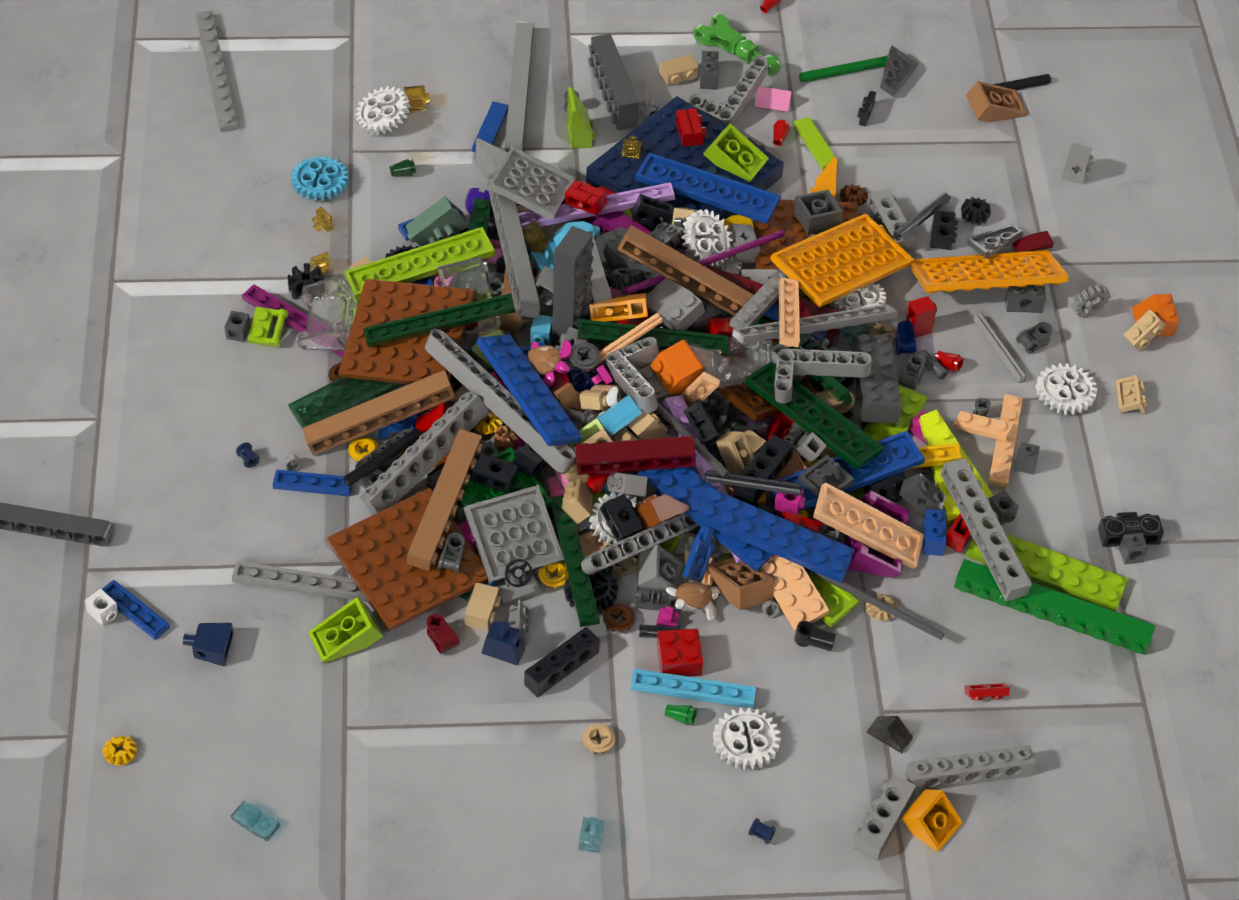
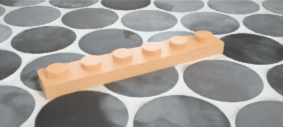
[779,277,800,347]
[988,394,1023,488]

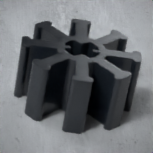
[287,263,325,303]

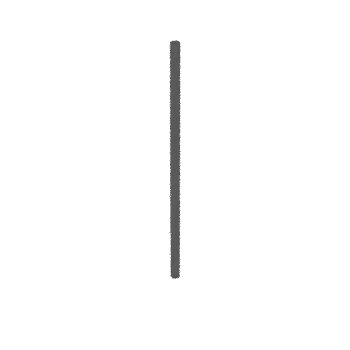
[656,401,730,478]
[803,567,945,640]

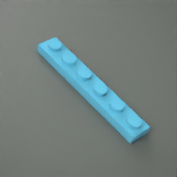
[631,669,756,709]

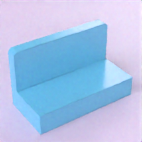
[530,242,557,272]
[597,395,642,436]

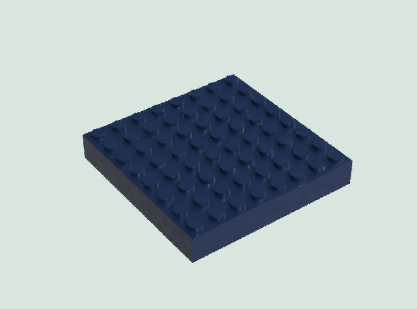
[586,96,784,221]

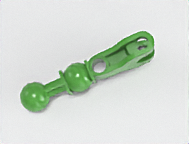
[693,13,781,76]

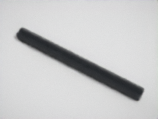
[892,193,951,241]

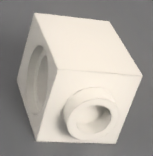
[85,589,119,626]

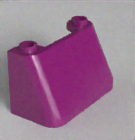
[844,491,910,578]

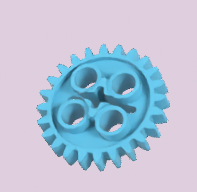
[291,155,349,201]

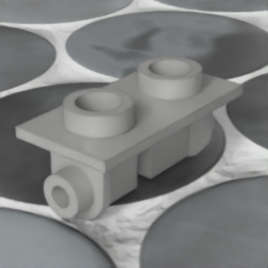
[508,600,530,644]

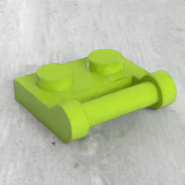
[247,307,289,348]

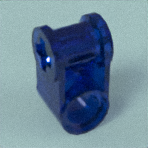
[895,320,917,355]
[568,367,594,391]

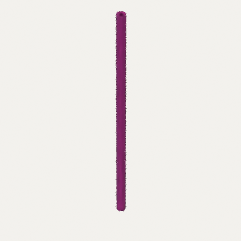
[624,230,785,295]

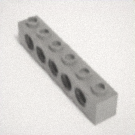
[905,745,1036,792]

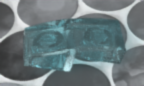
[231,801,281,842]

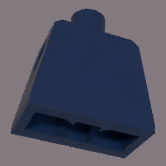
[481,621,525,666]
[183,623,234,666]

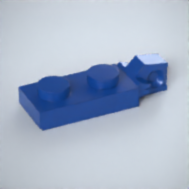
[682,524,715,582]

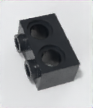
[632,194,673,229]
[930,210,958,250]
[683,401,724,445]
[863,471,906,501]

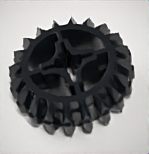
[564,569,618,614]

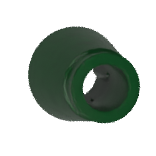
[389,158,416,176]

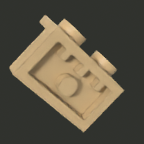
[1123,309,1166,351]
[1116,375,1148,414]

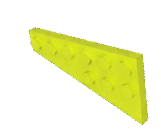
[919,409,994,525]

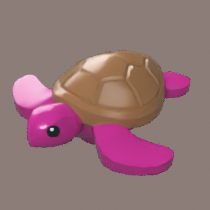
[526,340,572,388]

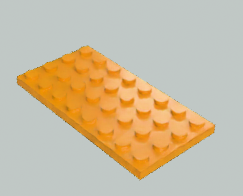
[770,213,914,308]
[909,250,1069,293]

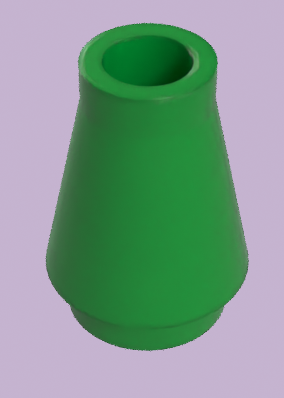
[665,704,697,725]

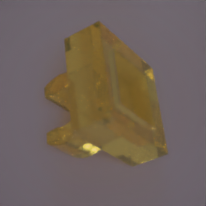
[621,136,642,159]
[312,207,334,232]
[310,252,330,275]

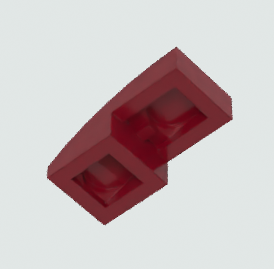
[1012,231,1054,252]

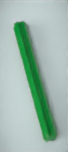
[799,55,888,82]

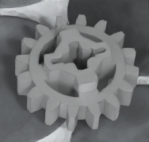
[1071,284,1111,318]

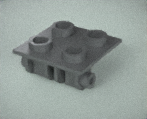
[648,222,685,248]
[634,574,676,610]

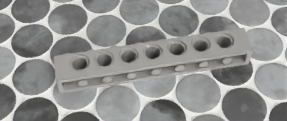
[360,392,489,514]
[941,458,1032,601]

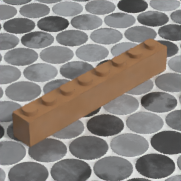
[617,225,754,316]
[302,370,456,456]
[407,429,484,571]

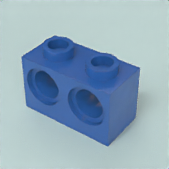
[923,509,946,556]

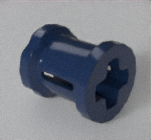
[236,442,260,468]
[748,818,776,845]

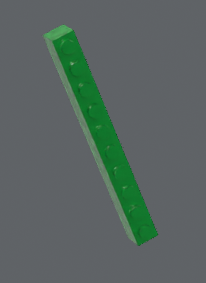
[954,559,1156,655]

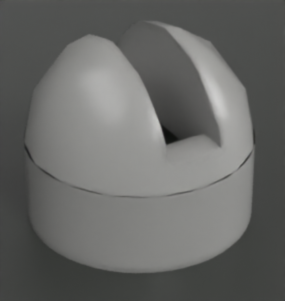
[285,455,301,471]
[762,600,779,618]

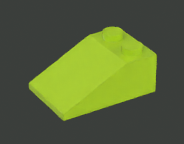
[567,87,595,149]
[703,123,769,182]
[308,597,383,663]

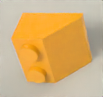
[901,789,963,851]

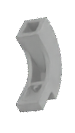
[794,431,827,462]

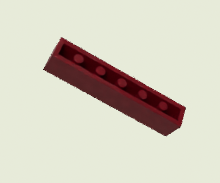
[576,436,696,475]

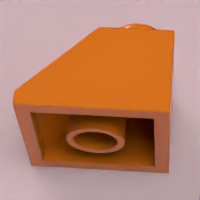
[1132,294,1179,336]
[650,340,705,394]

